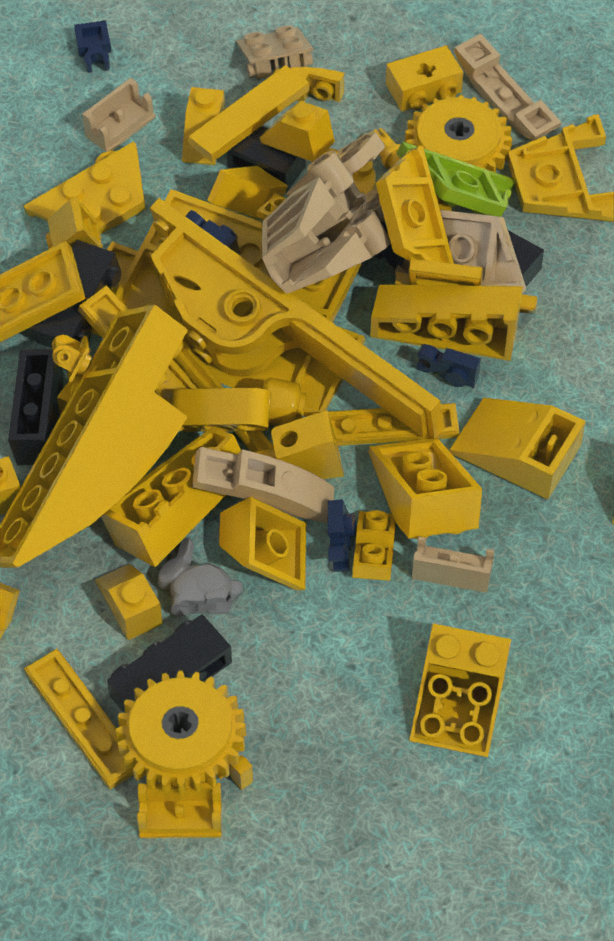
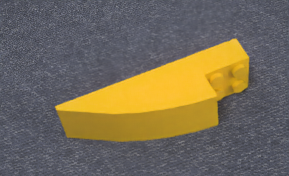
[0,304,188,568]

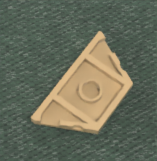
[394,210,526,292]

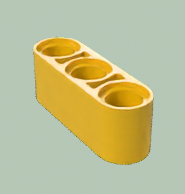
[170,388,271,432]

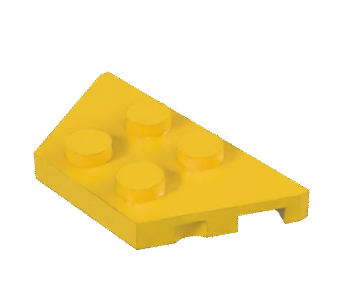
[24,141,146,234]
[375,145,454,264]

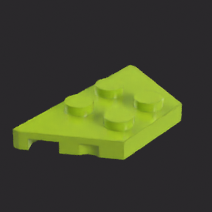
[396,142,515,217]

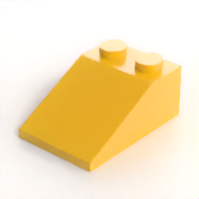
[369,438,482,539]

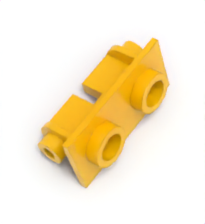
[52,334,92,382]

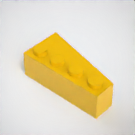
[370,285,523,361]
[101,426,241,567]

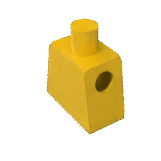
[254,410,344,479]

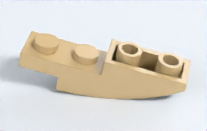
[192,447,335,523]

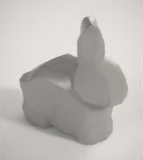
[157,538,243,617]

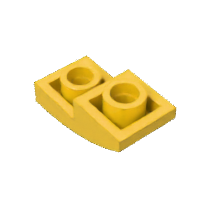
[273,67,344,102]
[352,510,396,581]

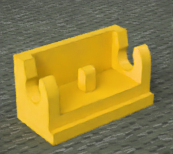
[137,783,222,838]

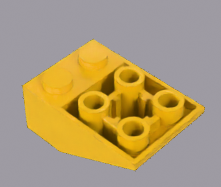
[449,397,586,499]
[409,623,512,757]

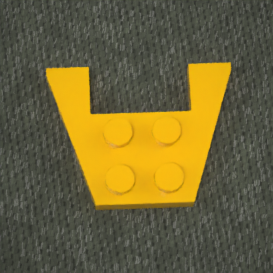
[507,114,614,222]

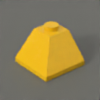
[219,496,306,590]

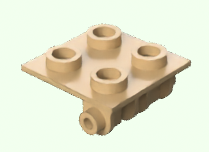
[236,25,314,79]

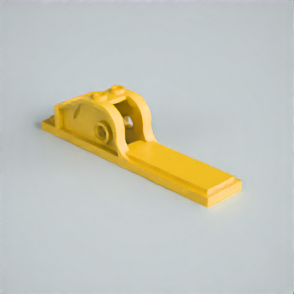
[150,198,444,439]

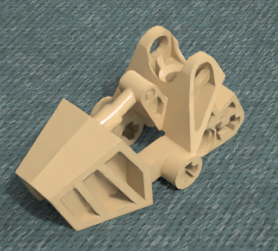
[262,131,391,294]

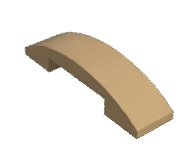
[454,33,561,141]

